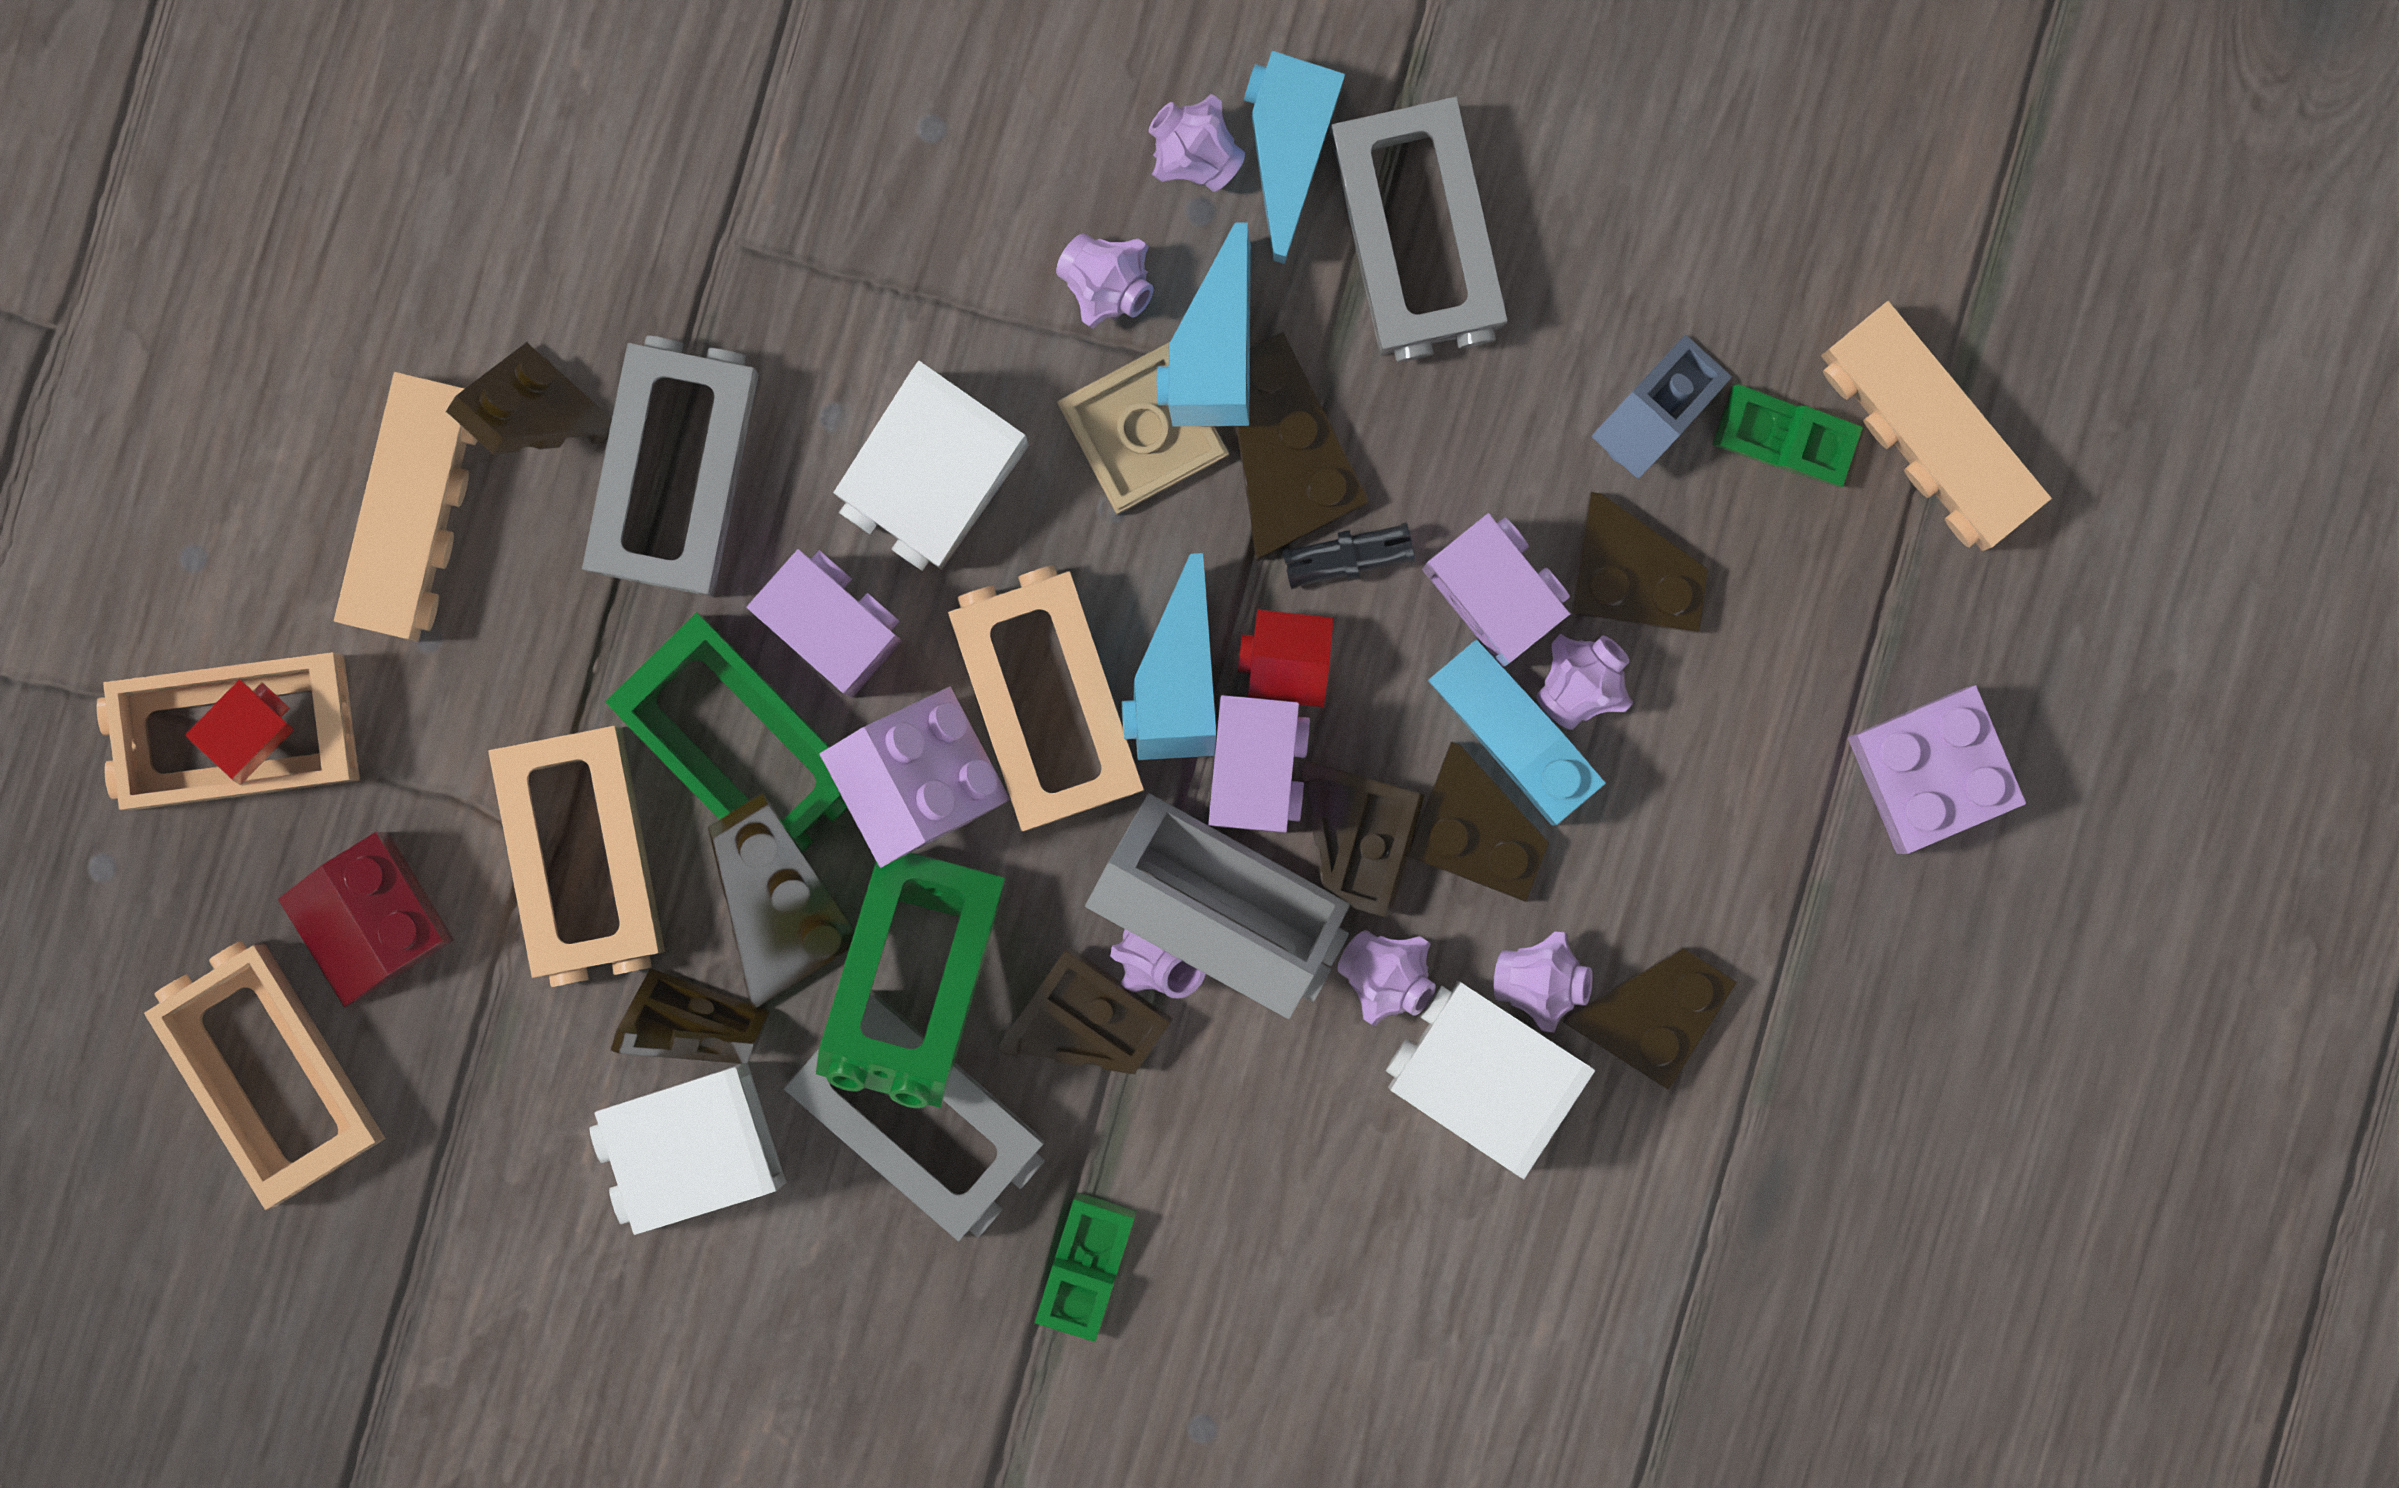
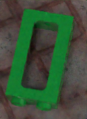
[605,612,848,853]
[816,852,1005,1108]

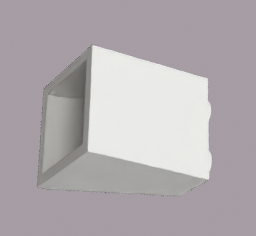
[833,361,1029,571]
[1385,981,1595,1179]
[590,1064,786,1235]

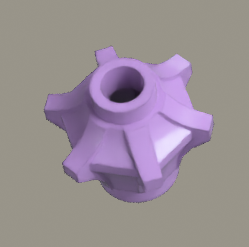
[1149,94,1245,192]
[1056,233,1154,329]
[1536,634,1633,730]
[1110,929,1206,998]
[1338,930,1436,1027]
[1494,931,1592,1033]

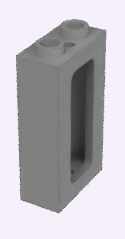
[1330,96,1507,363]
[582,336,759,597]
[1085,793,1350,1019]
[784,990,1045,1242]

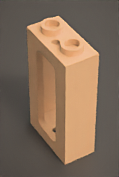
[948,565,1144,832]
[97,652,360,810]
[488,726,665,987]
[144,940,386,1210]

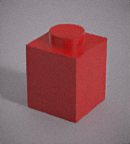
[1238,609,1334,708]
[185,679,294,785]

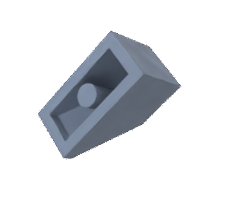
[1591,334,1732,479]

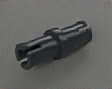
[1283,522,1416,590]

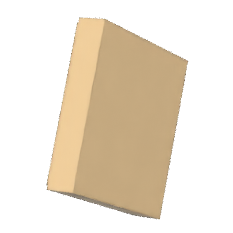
[1057,342,1229,515]

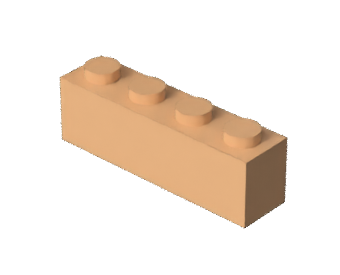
[1821,301,2052,551]
[334,372,477,642]

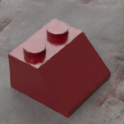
[278,832,454,1007]

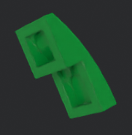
[1712,385,1863,487]
[1034,1192,1137,1342]

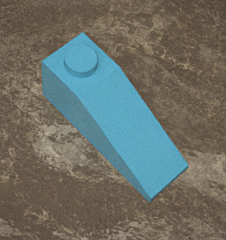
[1244,51,1345,264]
[1157,223,1251,426]
[1122,553,1216,760]
[1428,639,1606,826]

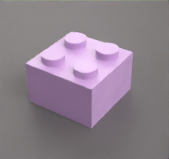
[1422,513,1570,667]
[746,549,903,698]
[1847,685,2026,854]
[820,687,1011,868]
[1208,695,1310,833]

